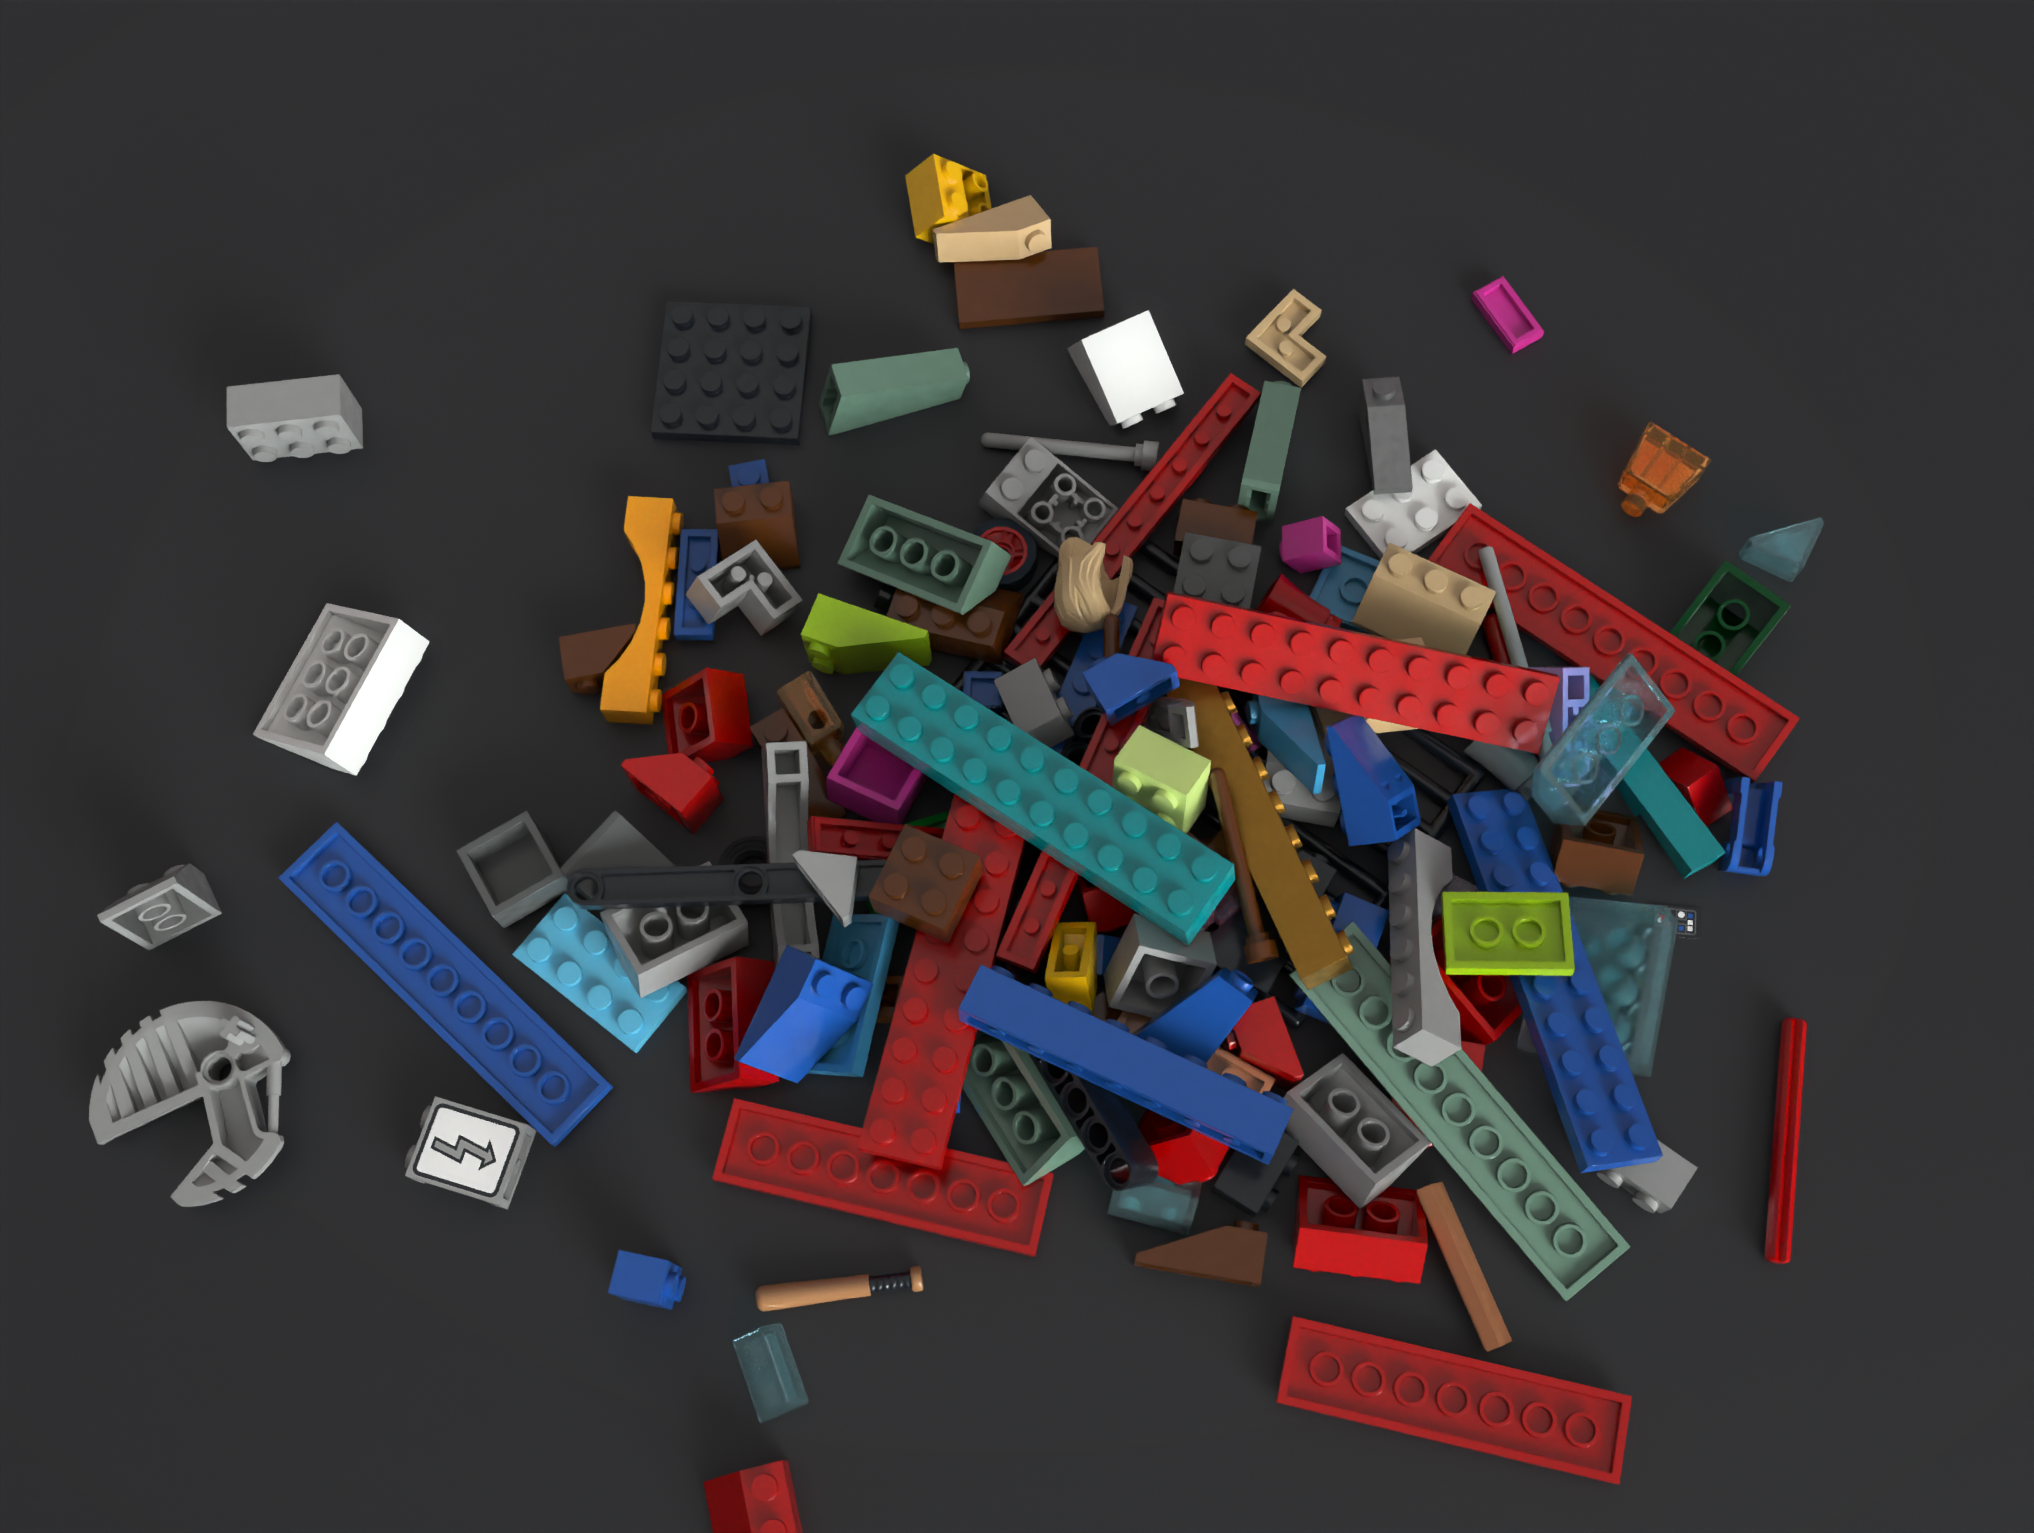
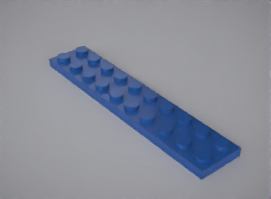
[1447,789,1663,1173]
[278,822,613,1147]

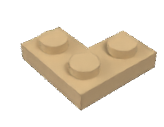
[1245,289,1326,388]

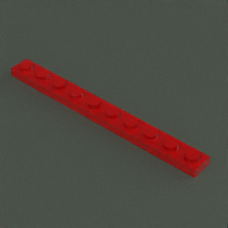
[1004,373,1261,669]
[996,597,1165,974]

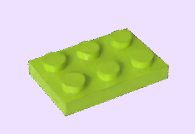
[1441,892,1575,976]

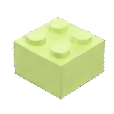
[1112,725,1211,834]

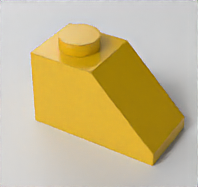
[1045,922,1097,1014]

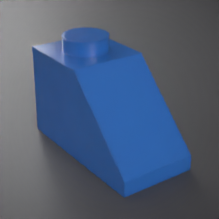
[1082,653,1180,726]

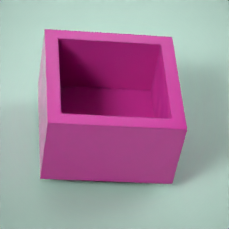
[827,727,928,824]

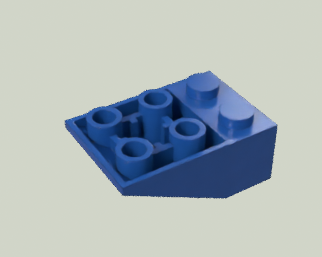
[1325,715,1421,846]

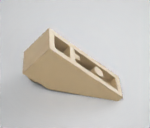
[933,195,1052,263]

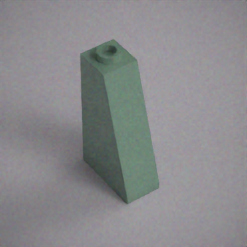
[818,348,970,435]
[1237,381,1301,524]

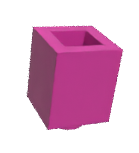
[1279,516,1341,574]

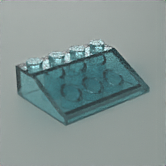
[1517,897,1678,1077]

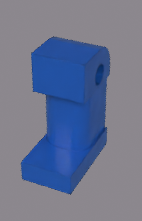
[1718,777,1783,876]

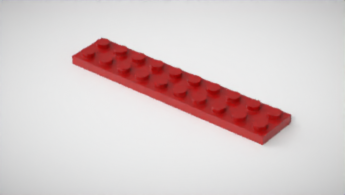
[1428,503,1800,784]
[1151,591,1560,754]
[857,794,1027,1170]

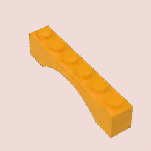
[600,496,684,725]

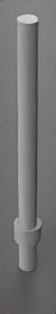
[1478,546,1557,766]

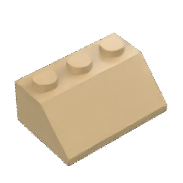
[1351,543,1497,655]

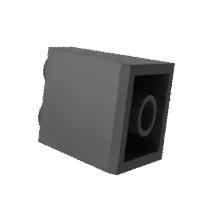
[559,810,676,912]

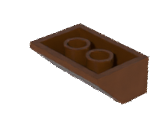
[887,588,1024,665]

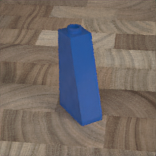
[1132,966,1258,1118]

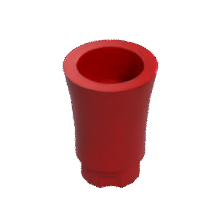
[1256,573,1342,628]

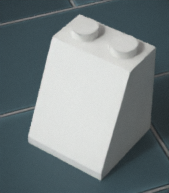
[1067,310,1184,429]

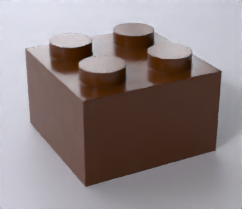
[869,824,984,943]

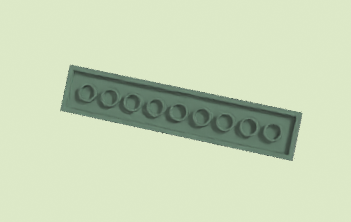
[1289,921,1630,1301]

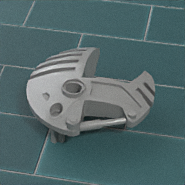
[89,1001,291,1207]

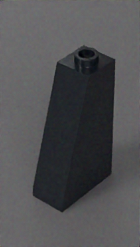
[1211,850,1337,1000]

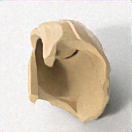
[1054,537,1133,633]

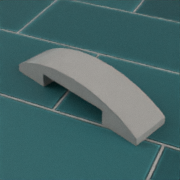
[1144,696,1199,748]

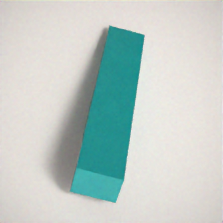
[1589,676,1725,879]

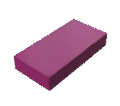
[1471,276,1544,354]

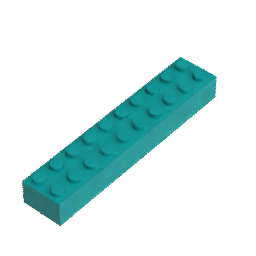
[851,652,1236,946]

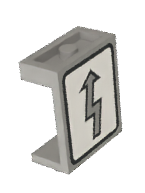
[405,1096,537,1210]

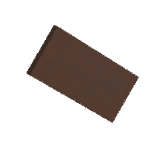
[954,247,1104,329]

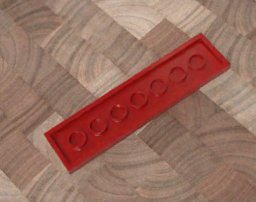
[712,1098,1054,1257]
[1275,1316,1632,1484]

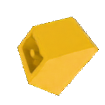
[905,154,992,244]

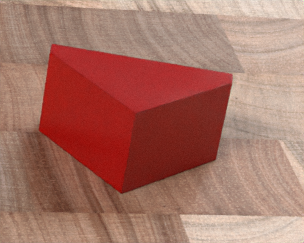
[1658,747,1733,827]

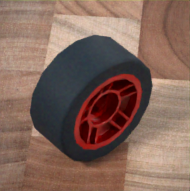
[971,519,1037,592]

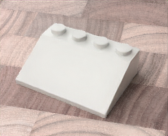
[253,603,429,776]

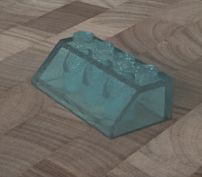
[1531,654,1676,826]

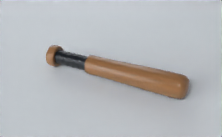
[755,1266,923,1311]

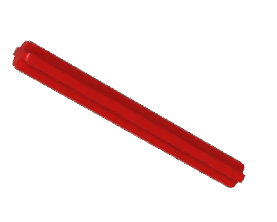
[1764,1018,1807,1264]

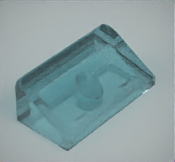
[732,1323,808,1423]

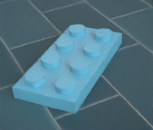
[512,893,687,1053]

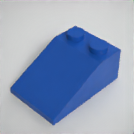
[734,945,874,1083]

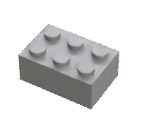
[227,374,363,462]

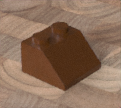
[714,481,800,570]
[1550,802,1645,896]

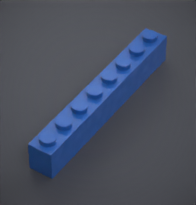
[958,965,1294,1165]

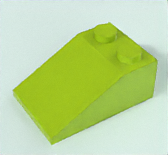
[801,593,932,674]

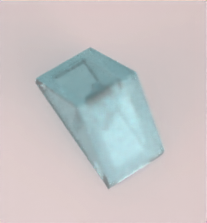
[1739,517,1824,583]

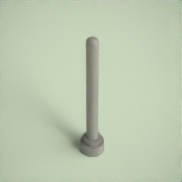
[981,432,1160,471]

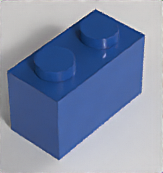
[608,1250,686,1310]

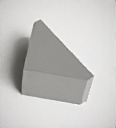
[792,850,859,928]

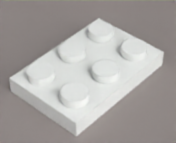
[1344,449,1482,560]

